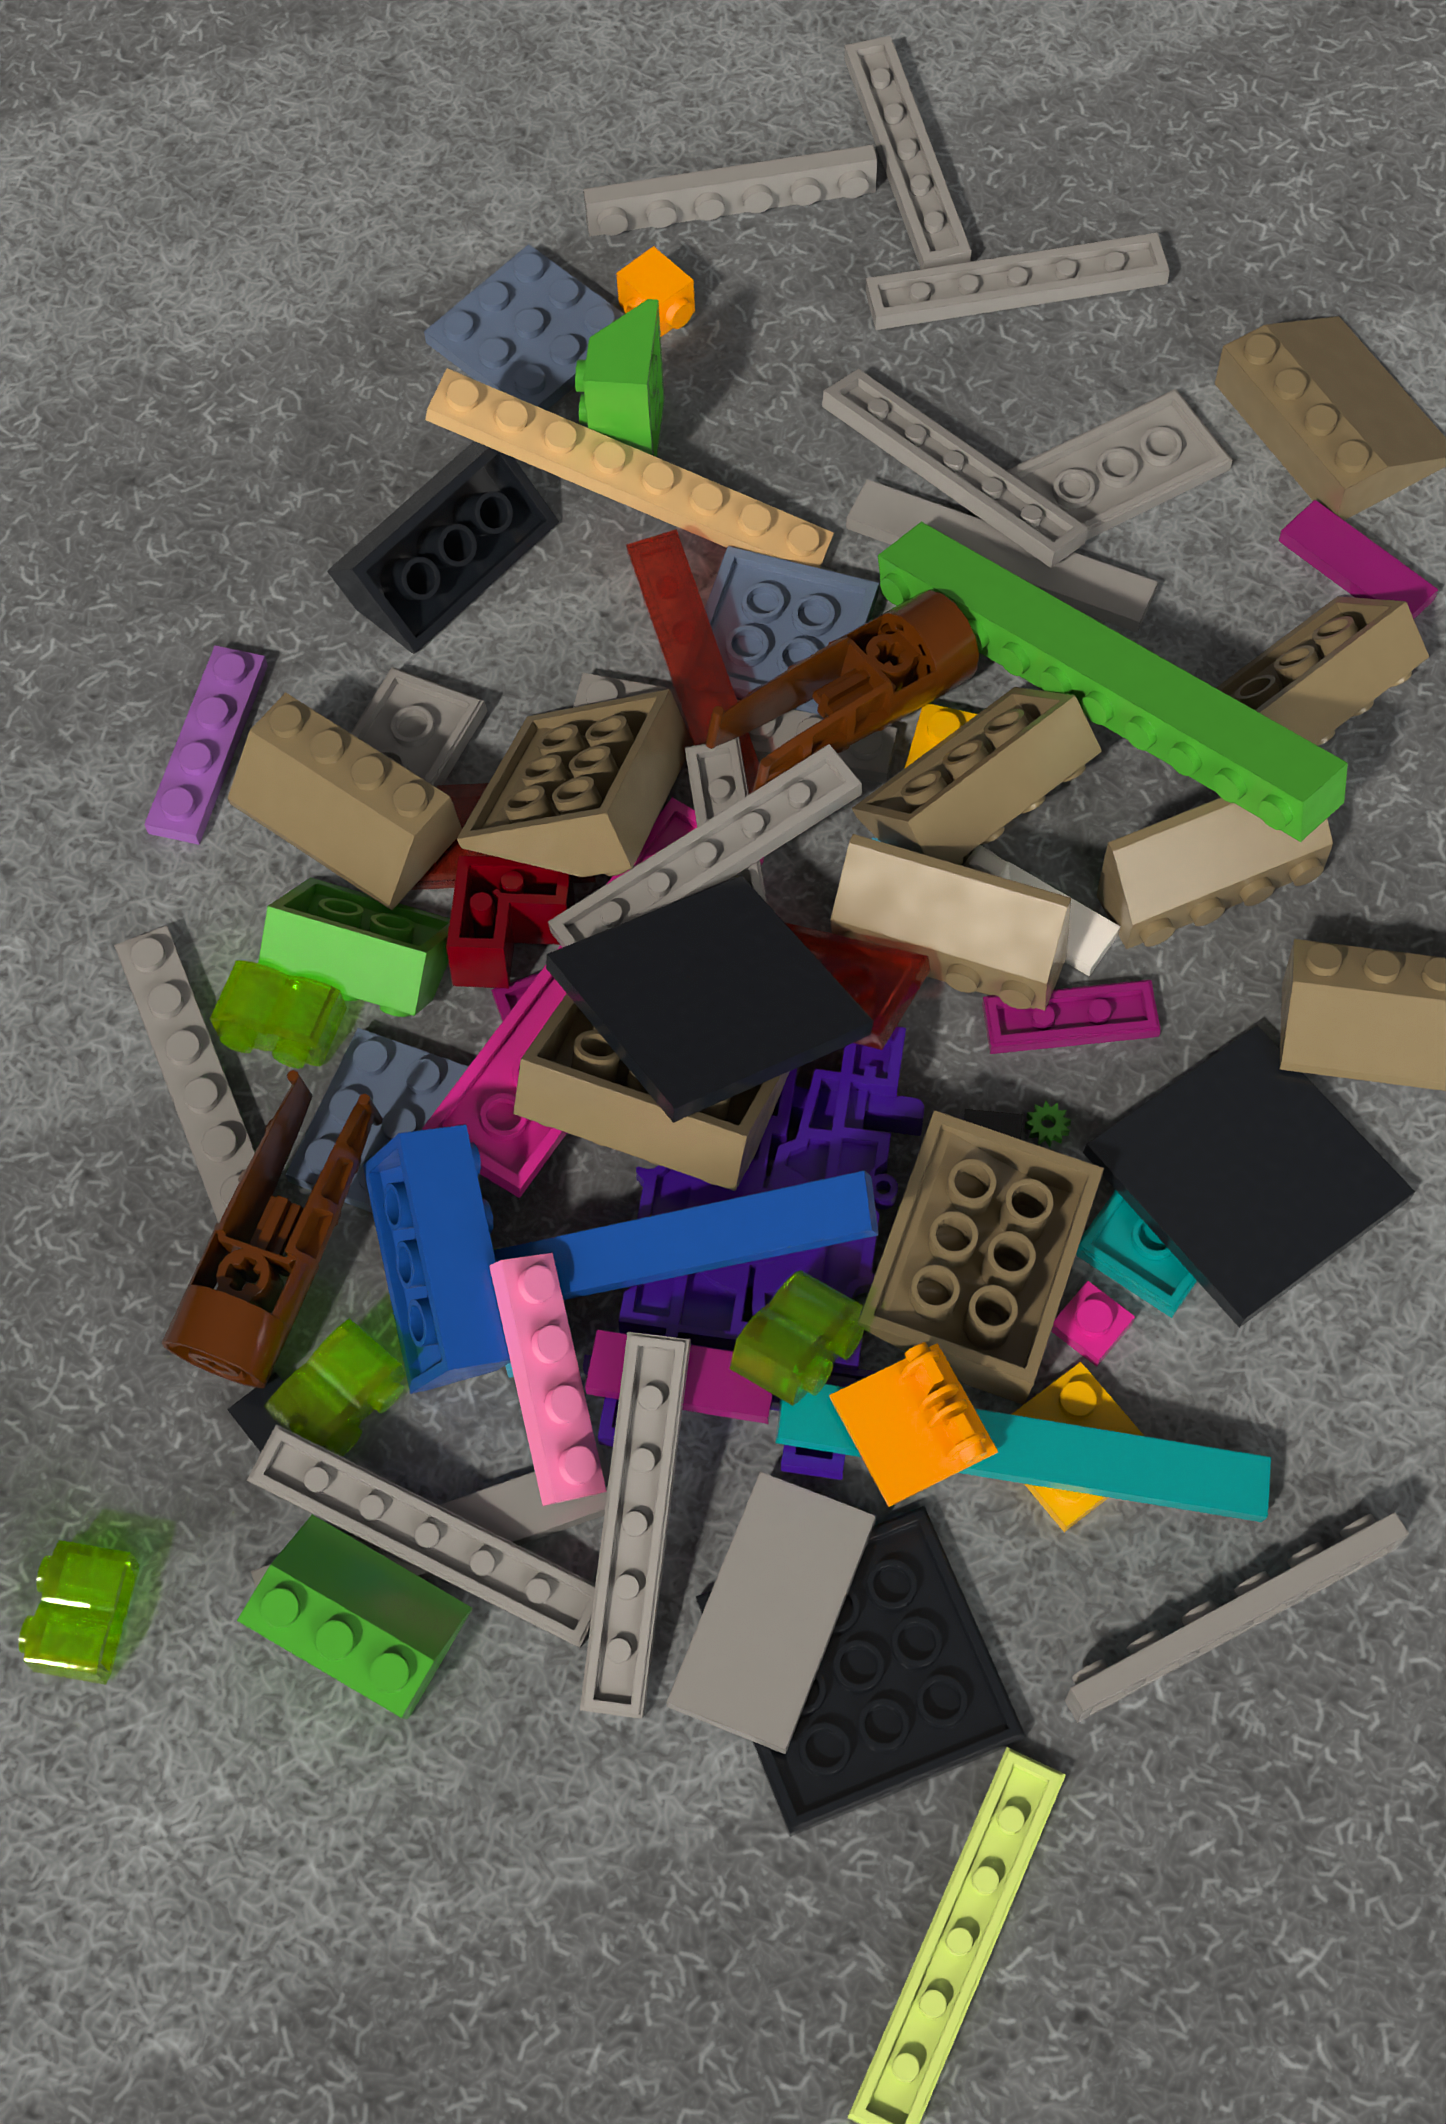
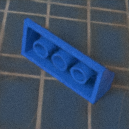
[363,1125,511,1394]

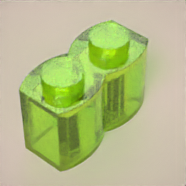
[210,960,347,1069]
[729,1270,864,1406]
[264,1318,406,1457]
[19,1540,140,1685]

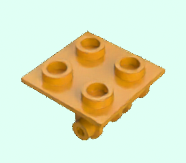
[829,1342,998,1507]

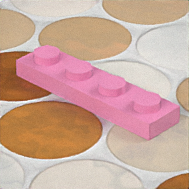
[489,1253,607,1506]

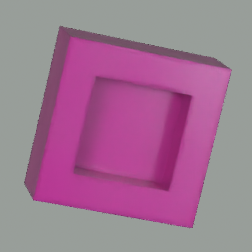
[1051,1281,1135,1367]

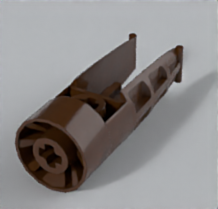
[705,590,979,792]
[162,1070,383,1388]

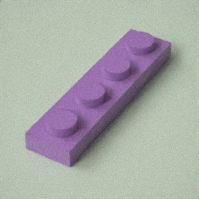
[144,646,268,845]

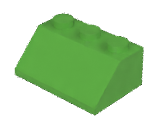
[575,299,665,457]
[257,877,450,1017]
[237,1514,473,1719]

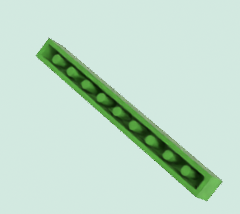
[878,521,1348,842]

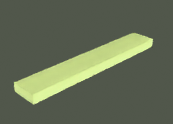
[848,1747,1066,2124]

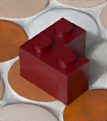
[446,856,575,988]

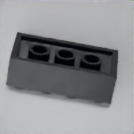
[327,441,559,654]

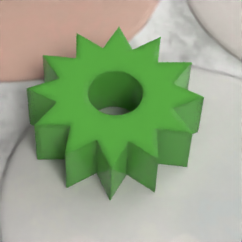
[1025,1101,1071,1147]

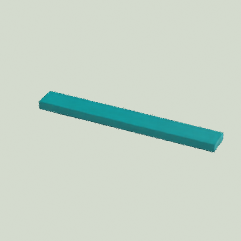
[775,1378,1271,1522]

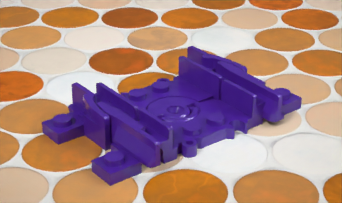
[583,1023,924,1480]

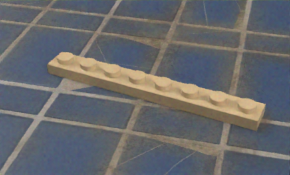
[425,368,834,568]

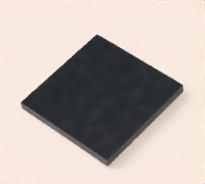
[546,875,873,1123]
[1083,1025,1415,1328]
[696,1506,1026,1837]

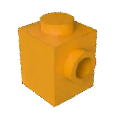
[616,246,695,337]

